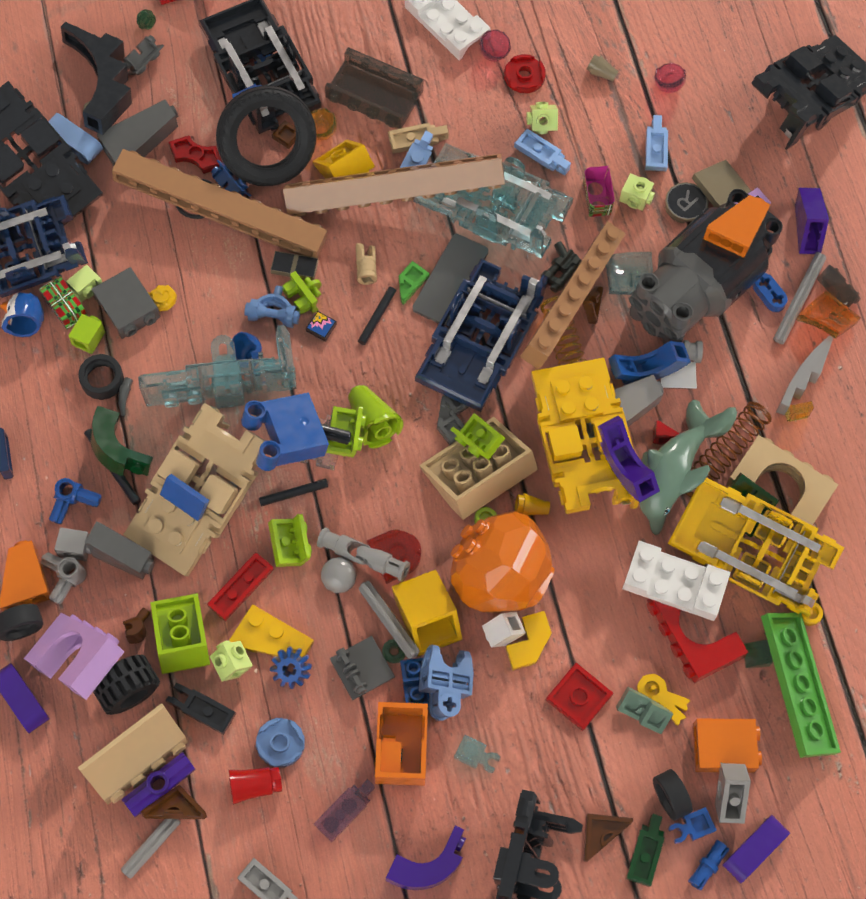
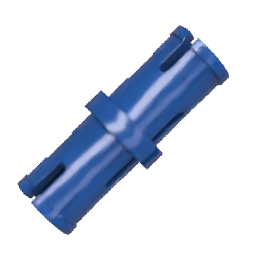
[688,840,730,891]

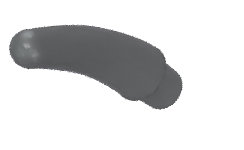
[118,377,133,417]

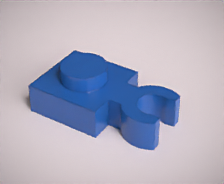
[668,807,717,844]

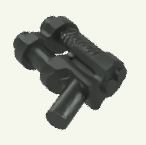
[541,241,581,293]

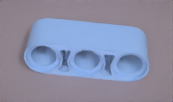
[48,113,103,165]

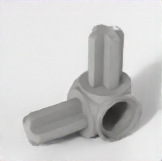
[41,553,87,604]

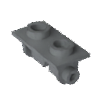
[123,35,164,75]

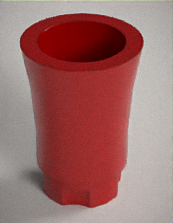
[228,767,282,805]

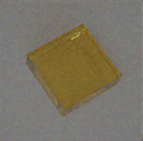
[785,401,814,422]

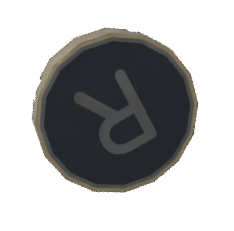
[665,182,709,223]

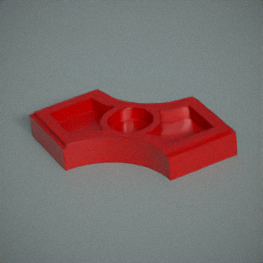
[169,135,223,174]

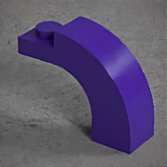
[597,416,660,502]
[386,825,466,890]

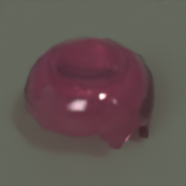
[479,29,511,62]
[654,63,686,93]

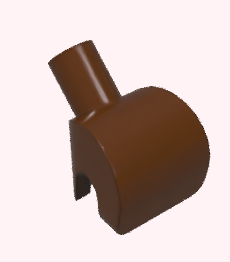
[123,608,150,644]

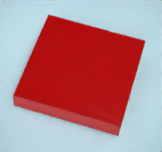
[545,663,614,731]

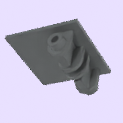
[330,636,395,701]

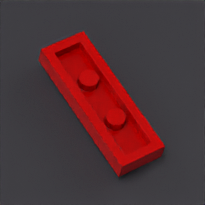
[207,552,274,622]

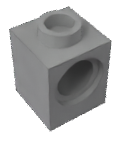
[54,527,91,561]

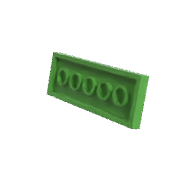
[761,613,841,758]

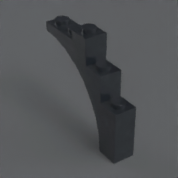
[61,22,132,135]

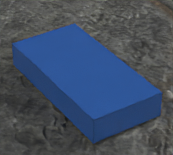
[160,474,210,521]

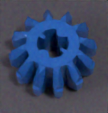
[270,647,312,689]

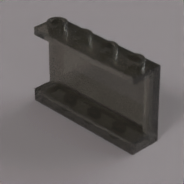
[325,47,424,129]

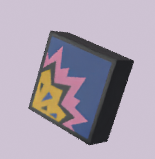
[306,311,337,341]

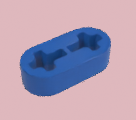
[753,273,788,312]

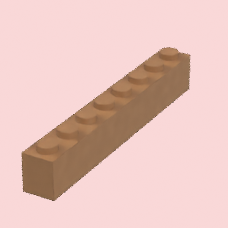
[520,221,626,369]

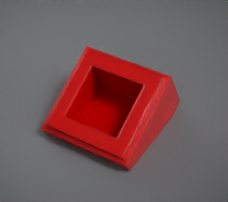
[653,420,679,445]

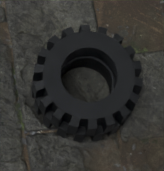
[93,654,160,715]

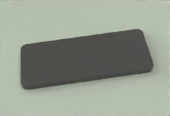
[412,234,488,326]

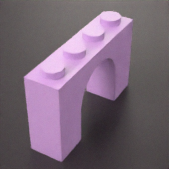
[24,613,124,700]

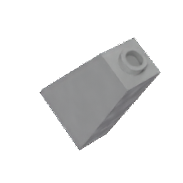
[586,375,664,450]

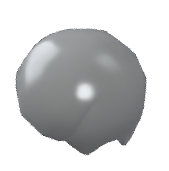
[321,557,357,593]

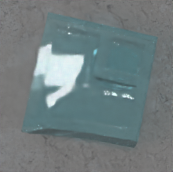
[606,252,653,295]

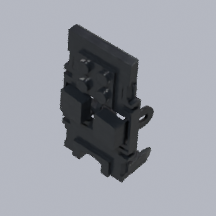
[0,81,103,226]
[493,790,583,899]

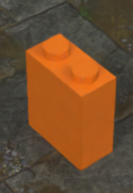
[693,718,762,773]

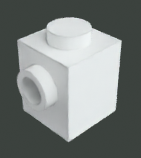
[482,612,526,648]

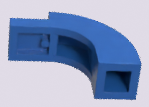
[608,341,691,385]

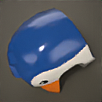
[0,292,44,337]

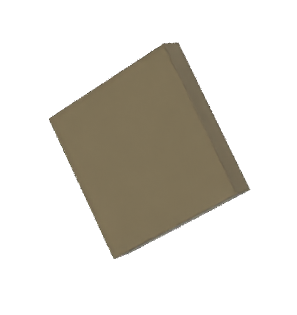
[692,160,751,208]

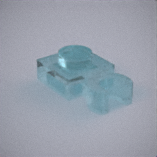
[454,735,500,773]

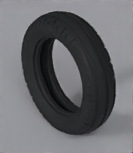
[216,85,316,186]

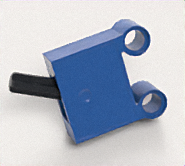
[241,392,351,471]

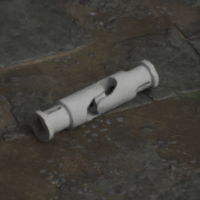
[317,527,410,582]

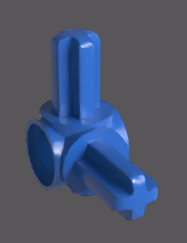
[49,478,102,524]

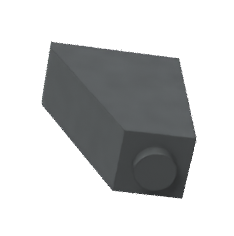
[85,521,155,580]

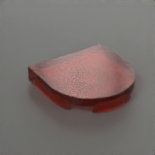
[367,529,421,584]

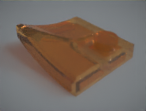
[796,291,861,339]

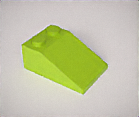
[150,593,210,674]

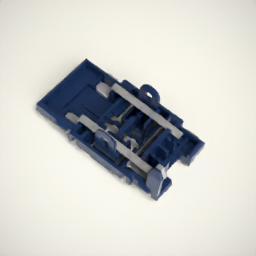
[0,195,88,298]
[415,259,548,412]

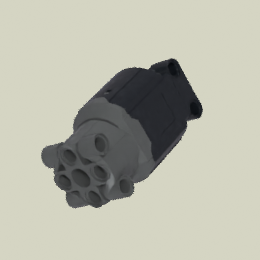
[629,189,783,345]

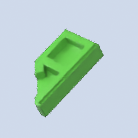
[399,261,430,305]

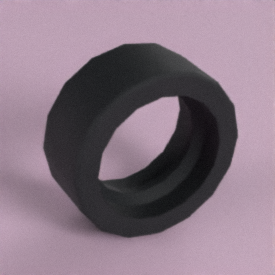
[78,354,124,400]
[0,604,44,641]
[653,769,693,821]

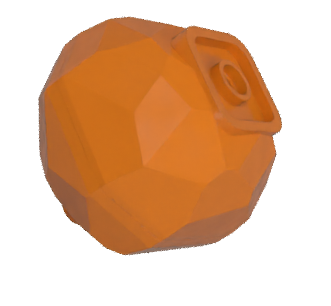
[450,511,555,612]

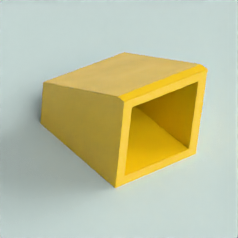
[392,570,462,657]

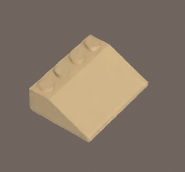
[419,417,538,520]
[78,703,188,804]

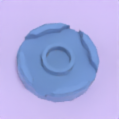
[256,718,305,768]

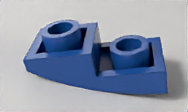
[400,658,430,706]

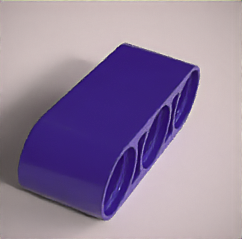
[0,663,50,733]
[723,815,790,884]

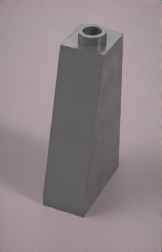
[97,100,179,166]

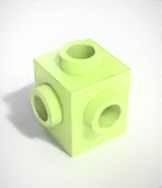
[526,102,558,134]
[619,173,655,211]
[209,641,253,681]

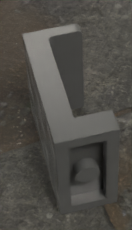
[92,267,160,339]

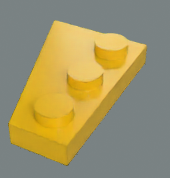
[229,604,314,657]

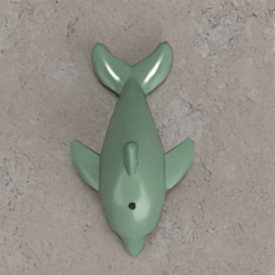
[639,400,737,535]

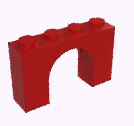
[647,598,748,684]

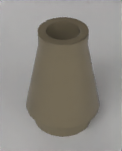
[587,55,619,82]

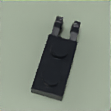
[165,683,236,735]

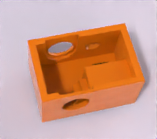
[375,702,428,786]

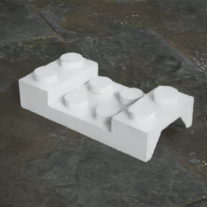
[405,0,491,60]
[622,541,731,621]

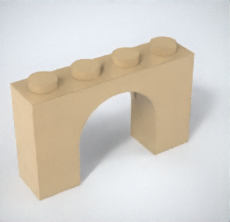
[726,435,838,528]

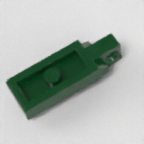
[626,814,665,887]

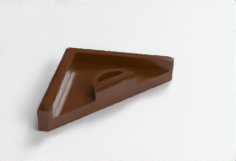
[583,286,603,324]
[141,785,207,819]
[584,813,633,862]

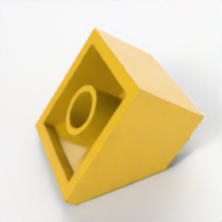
[312,139,375,179]

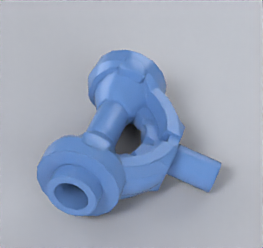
[244,286,300,328]

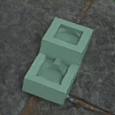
[616,687,673,734]

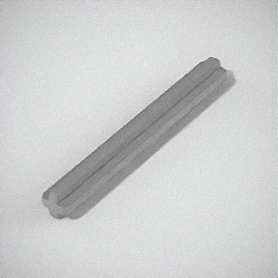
[773,252,826,344]

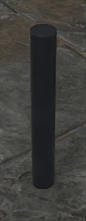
[358,287,396,345]
[259,478,328,507]

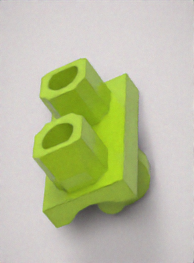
[282,271,322,314]

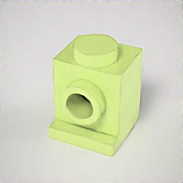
[66,264,102,303]

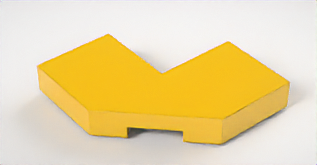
[506,611,552,670]

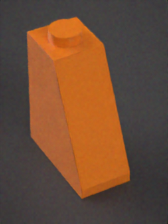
[703,195,771,258]
[0,540,50,611]

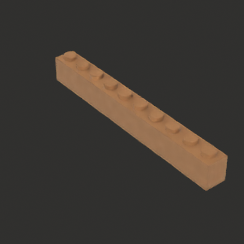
[112,149,327,258]
[283,153,505,217]

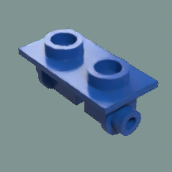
[211,160,252,197]

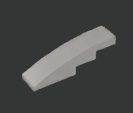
[776,335,834,415]

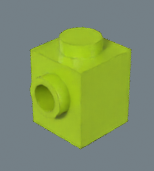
[68,314,105,354]

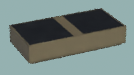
[271,251,319,280]

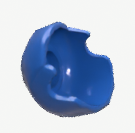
[230,332,262,369]

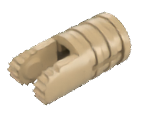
[356,243,377,285]

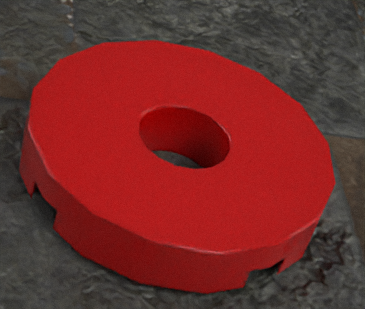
[504,54,546,94]

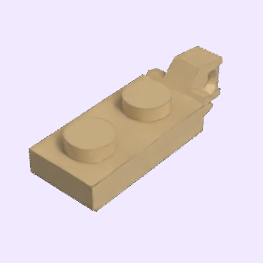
[388,123,449,154]

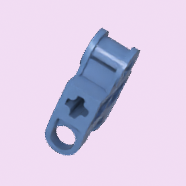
[419,645,474,721]

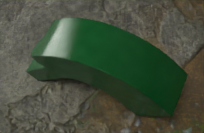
[90,406,153,476]

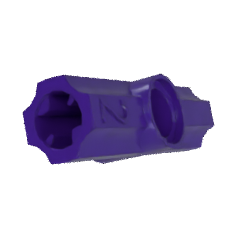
[121,752,196,817]

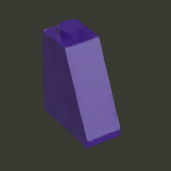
[795,188,829,254]

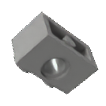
[715,763,751,824]

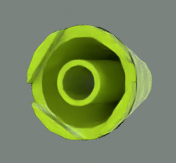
[348,385,404,449]

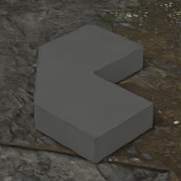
[437,395,469,445]

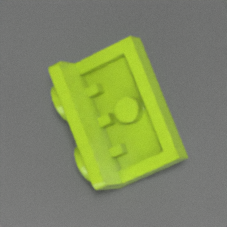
[326,406,366,458]
[450,413,505,460]
[268,514,312,567]

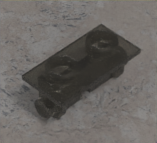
[817,265,861,311]

